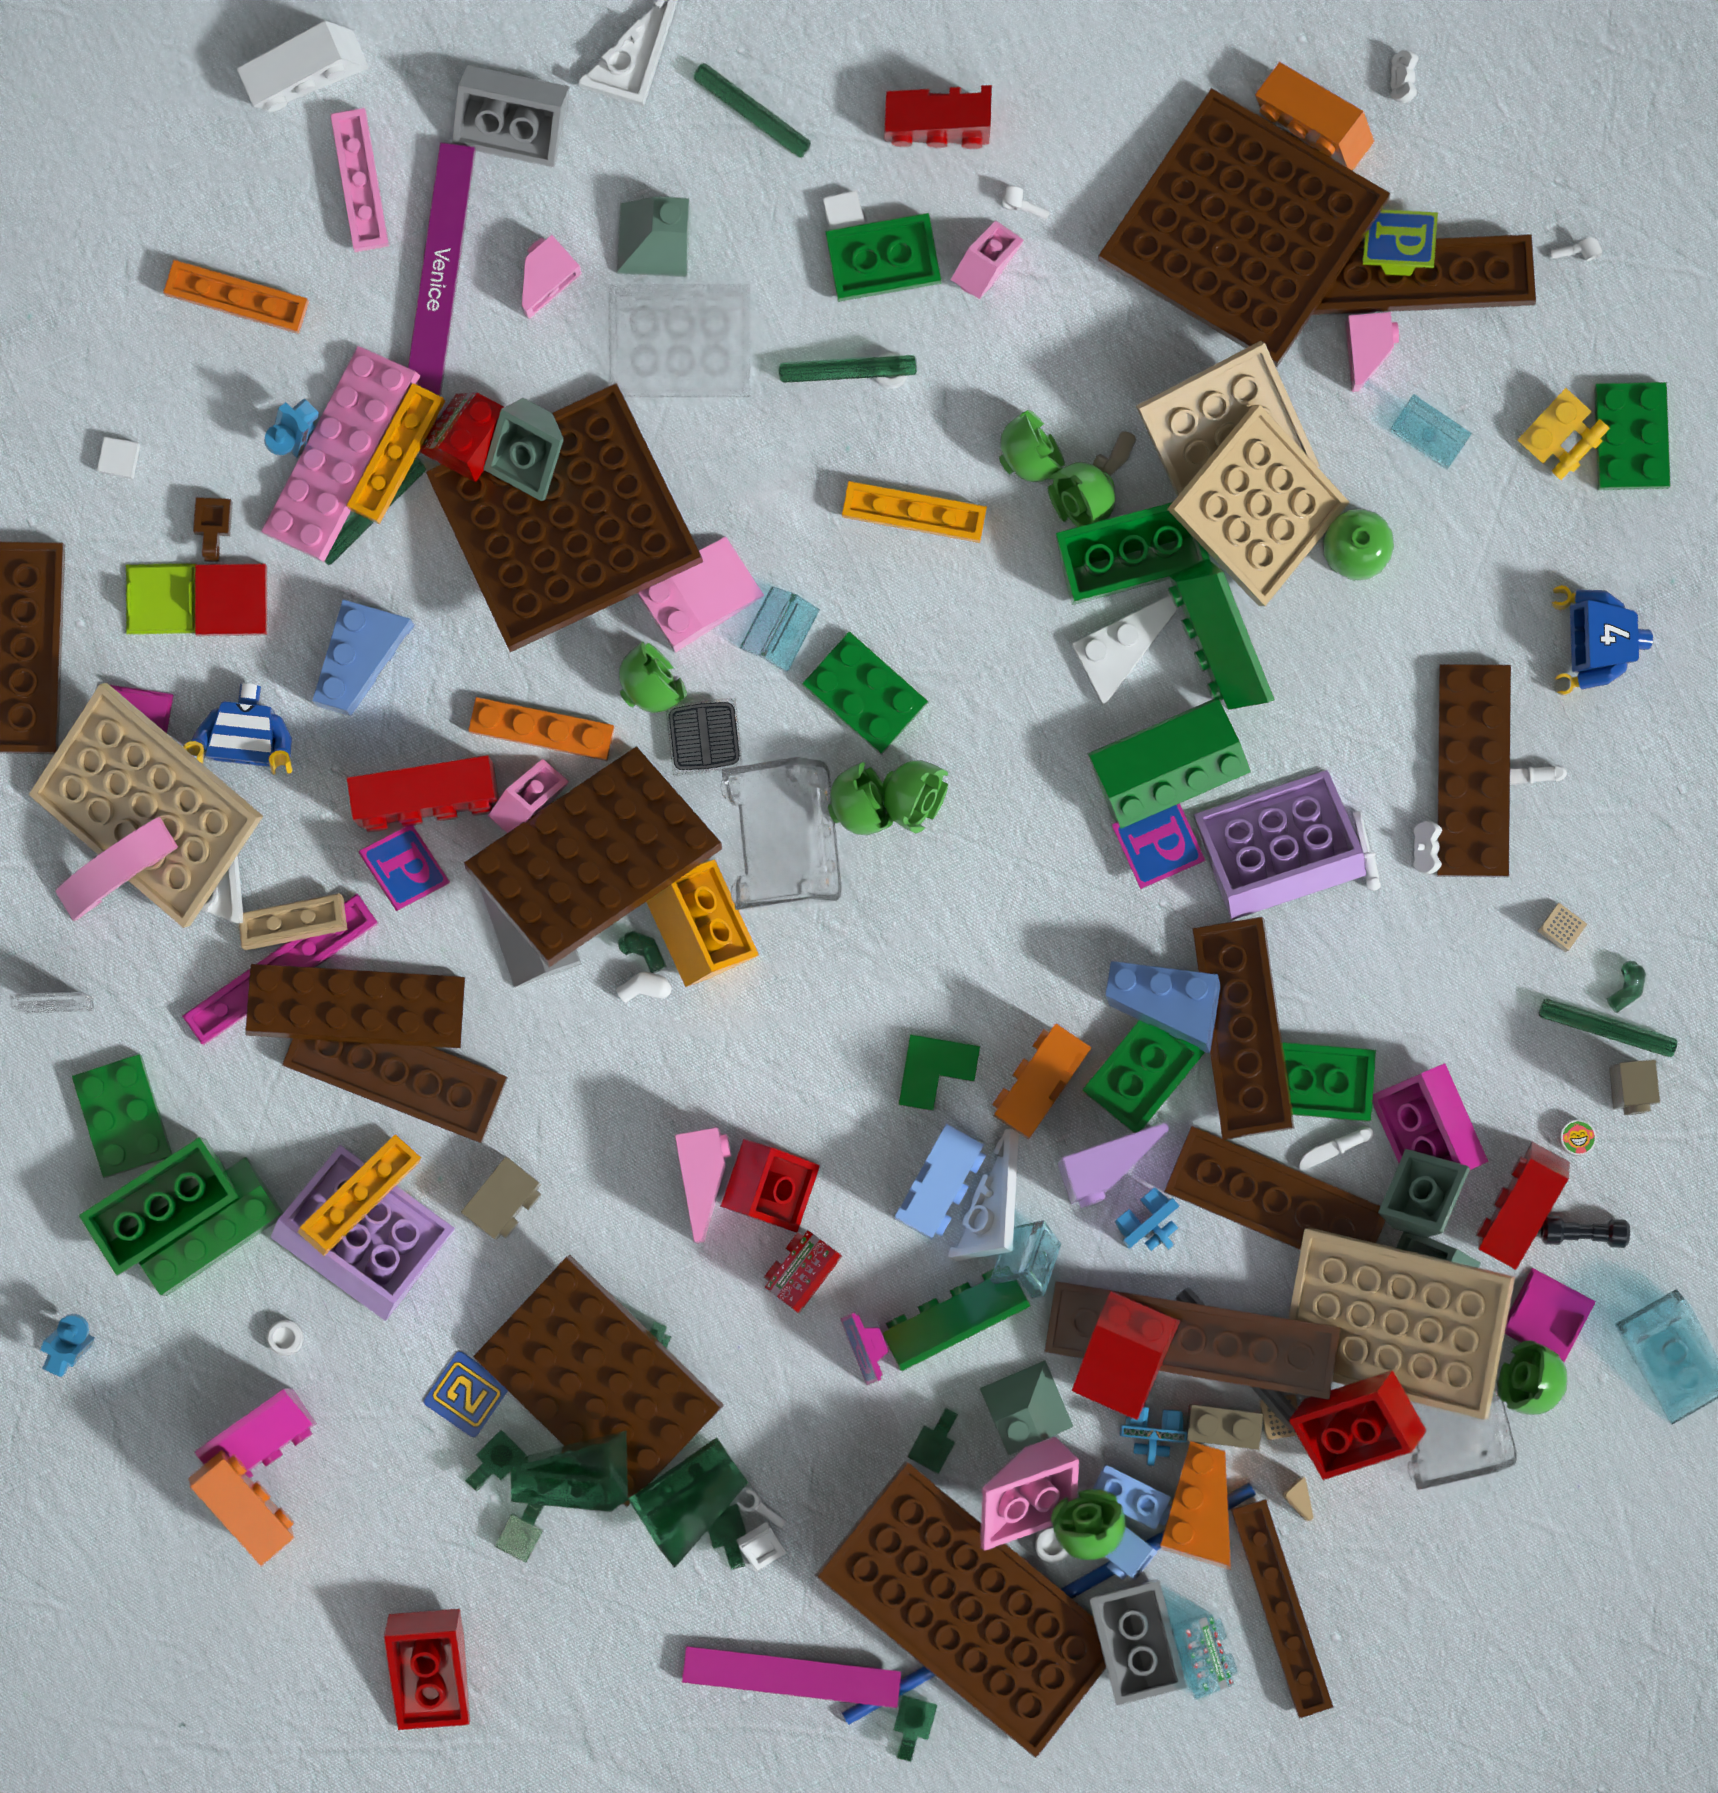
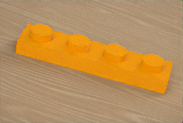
[346,383,446,524]
[842,481,987,543]
[297,1134,421,1256]

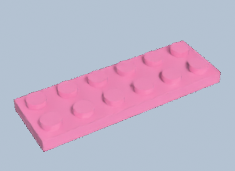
[261,346,420,562]

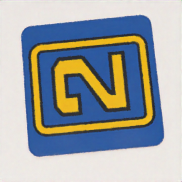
[424,1352,508,1437]

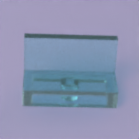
[1389,394,1472,470]
[740,586,820,672]
[990,1220,1062,1299]

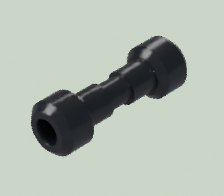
[1541,1216,1630,1248]

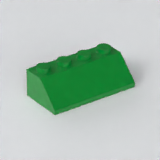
[1056,502,1210,605]
[1168,559,1275,710]
[1087,697,1251,829]
[78,1137,239,1276]
[139,1157,283,1296]
[882,1265,1031,1372]

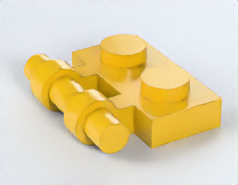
[1518,388,1610,480]

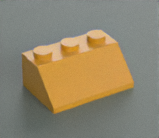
[646,859,759,987]

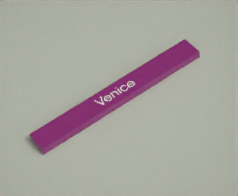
[408,143,476,423]

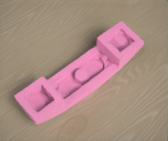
[55,817,178,921]

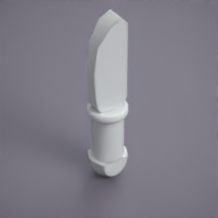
[1510,765,1567,786]
[1353,811,1381,891]
[1299,1126,1373,1170]

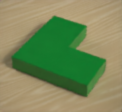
[898,1034,980,1111]

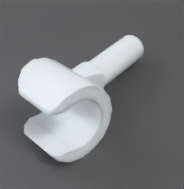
[1002,186,1050,219]
[1550,237,1602,262]
[738,1490,786,1528]

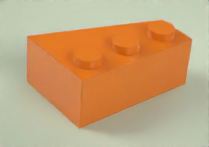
[1255,62,1375,171]
[992,1023,1092,1140]

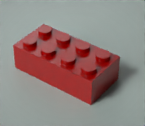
[347,755,499,832]

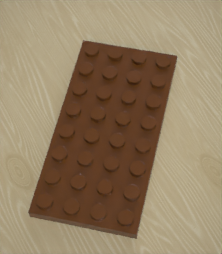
[814,1461,1107,1758]

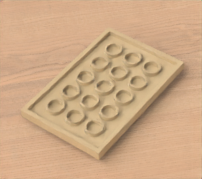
[29,683,263,928]
[1288,1228,1515,1420]

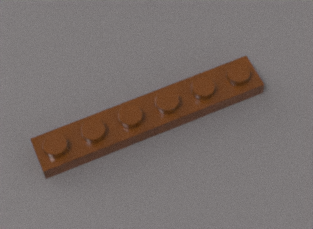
[1231,1499,1334,1719]

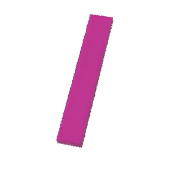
[182,894,379,1046]
[682,1646,901,1708]

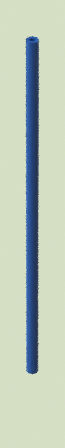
[842,1482,1256,1725]

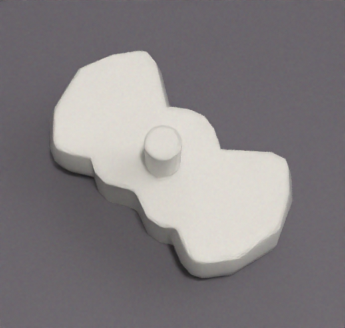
[1390,50,1418,103]
[1413,820,1442,875]

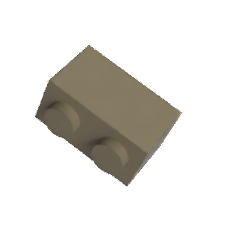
[1609,1059,1660,1115]
[461,1156,542,1240]
[1186,1404,1263,1450]

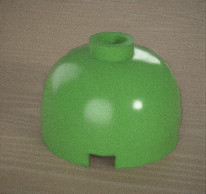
[999,409,1065,482]
[1048,462,1115,528]
[1323,509,1394,581]
[619,642,687,713]
[882,760,948,834]
[828,762,893,835]
[1498,1341,1567,1415]
[1051,1489,1126,1560]

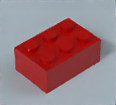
[1289,1370,1427,1480]

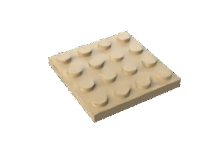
[1136,341,1320,497]
[1168,405,1350,606]

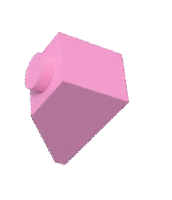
[951,220,1024,299]
[522,235,582,319]
[1345,312,1399,392]
[488,759,569,833]

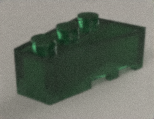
[510,1430,628,1512]
[628,1437,749,1568]

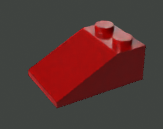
[1072,1291,1180,1420]
[384,1609,470,1730]

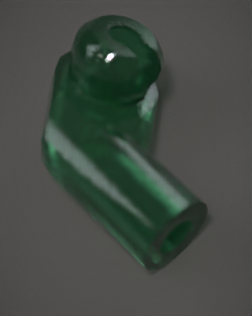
[618,931,667,973]
[1606,960,1646,1013]

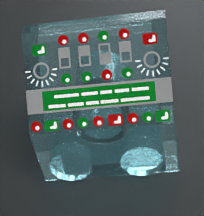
[1171,1612,1238,1700]

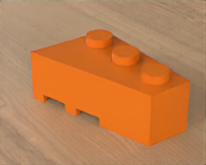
[1161,1441,1231,1570]
[189,1450,294,1566]

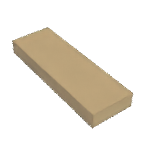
[239,893,347,951]

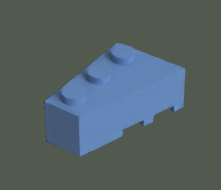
[312,600,415,716]
[1105,961,1221,1054]

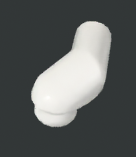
[616,971,671,1003]

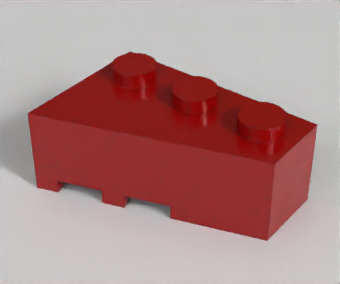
[885,85,992,149]
[1476,1141,1570,1270]

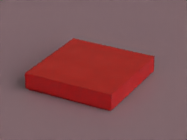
[195,564,267,636]

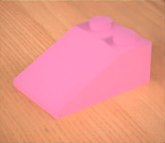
[637,537,764,653]
[675,1127,732,1244]
[980,1437,1079,1551]

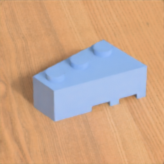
[894,1124,986,1240]

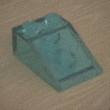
[1614,1289,1718,1425]

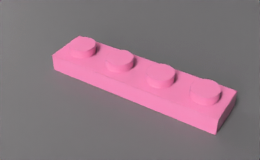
[330,108,389,252]

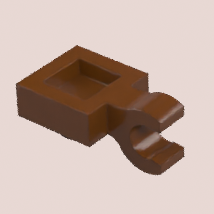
[193,497,233,562]

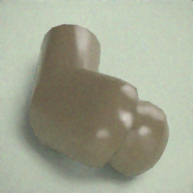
[1092,431,1136,476]

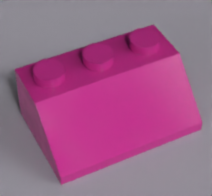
[1372,1063,1489,1170]
[194,1388,317,1479]

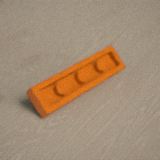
[163,260,309,334]
[468,697,615,761]

